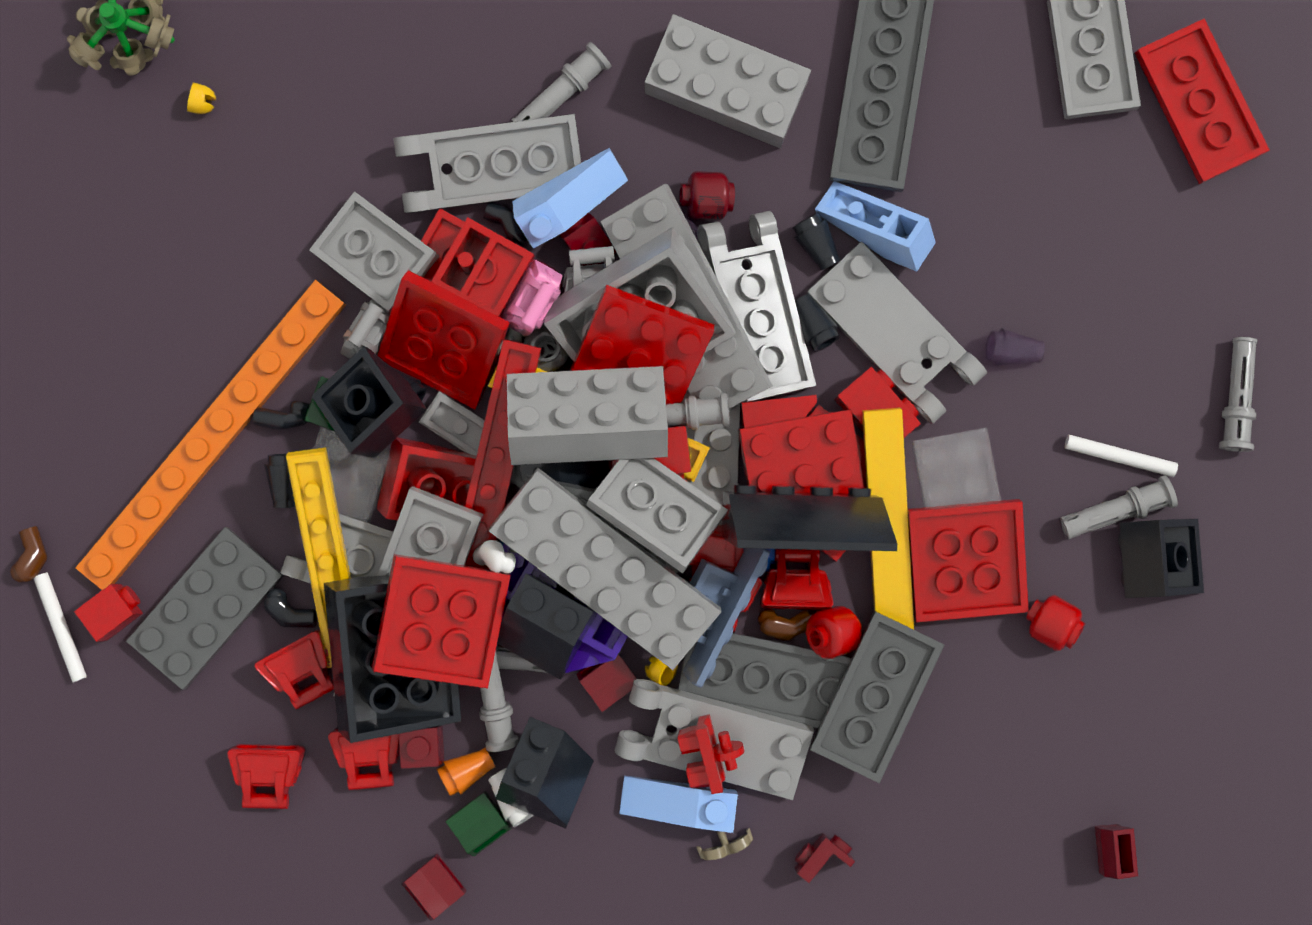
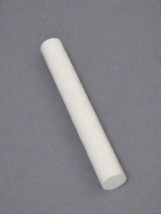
[1064,434,1178,477]
[34,572,87,683]

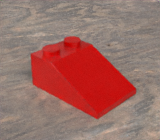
[377,437,476,521]

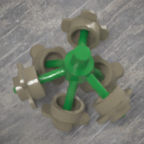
[67,0,175,76]

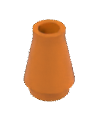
[436,748,496,796]

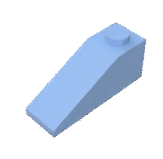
[512,148,628,249]
[815,181,936,272]
[619,775,738,833]

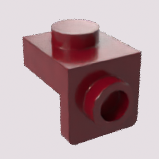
[559,213,617,266]
[795,833,855,883]

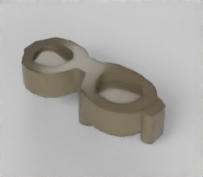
[696,827,753,860]

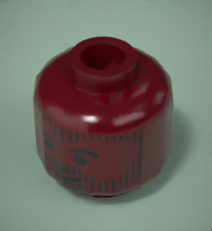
[679,171,735,221]

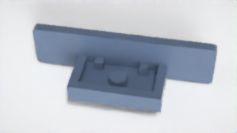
[683,548,770,688]

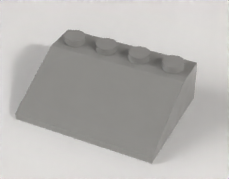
[544,227,736,361]

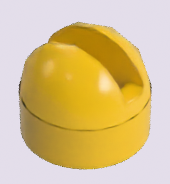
[187,82,216,114]
[645,656,678,686]

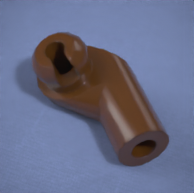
[10,526,47,583]
[757,609,810,641]

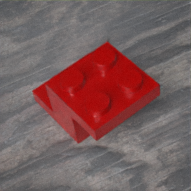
[421,208,535,317]

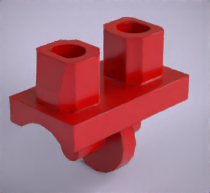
[677,714,745,794]

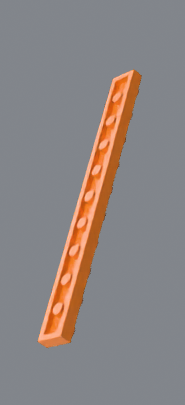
[76,280,346,590]

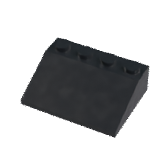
[722,484,898,551]
[324,575,461,743]

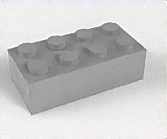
[645,14,811,149]
[507,366,668,465]

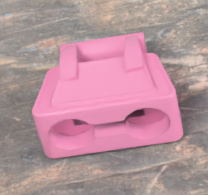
[501,259,563,337]

